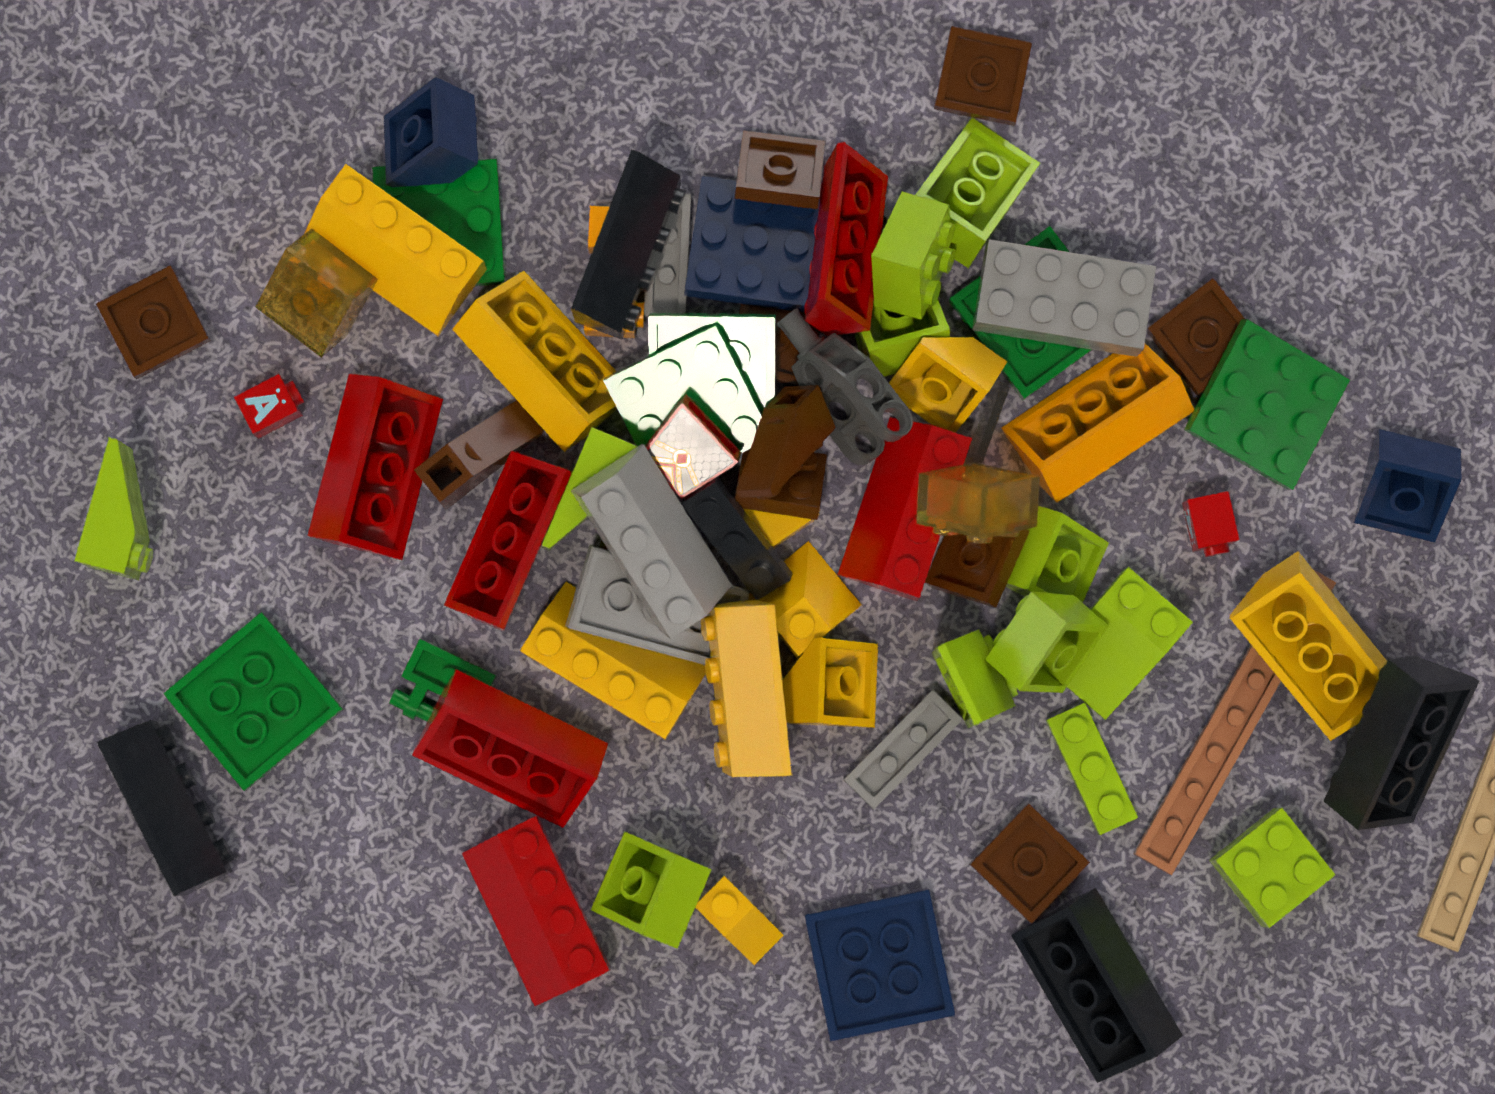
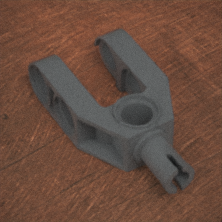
[776,308,913,465]

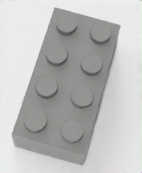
[972,239,1156,357]

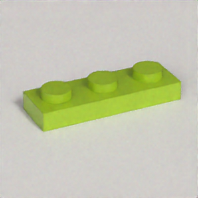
[1045,703,1138,835]

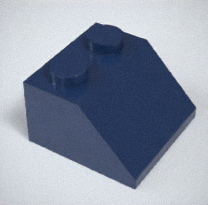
[384,77,478,188]
[1354,429,1462,543]

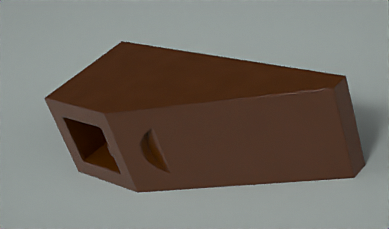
[736,385,836,500]
[414,400,544,510]

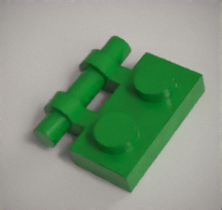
[389,639,497,722]

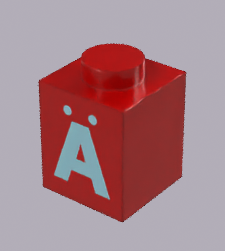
[234,374,304,439]
[1182,491,1240,557]

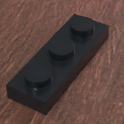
[681,476,793,600]

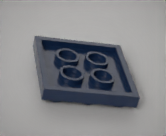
[684,176,820,313]
[804,889,955,1041]

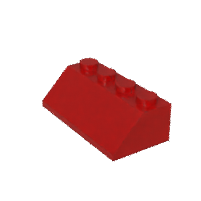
[805,142,888,336]
[307,374,443,560]
[837,417,972,601]
[444,451,572,631]
[412,669,608,828]
[462,816,611,1006]

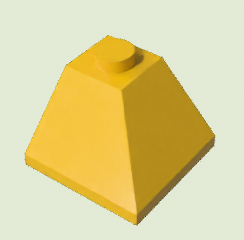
[888,337,1007,433]
[748,541,862,659]
[782,638,878,728]

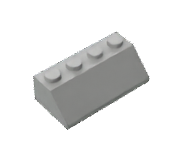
[571,444,732,639]

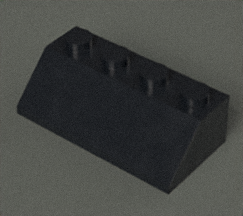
[571,149,686,340]
[1324,656,1480,830]
[96,720,234,896]
[1011,888,1183,1083]

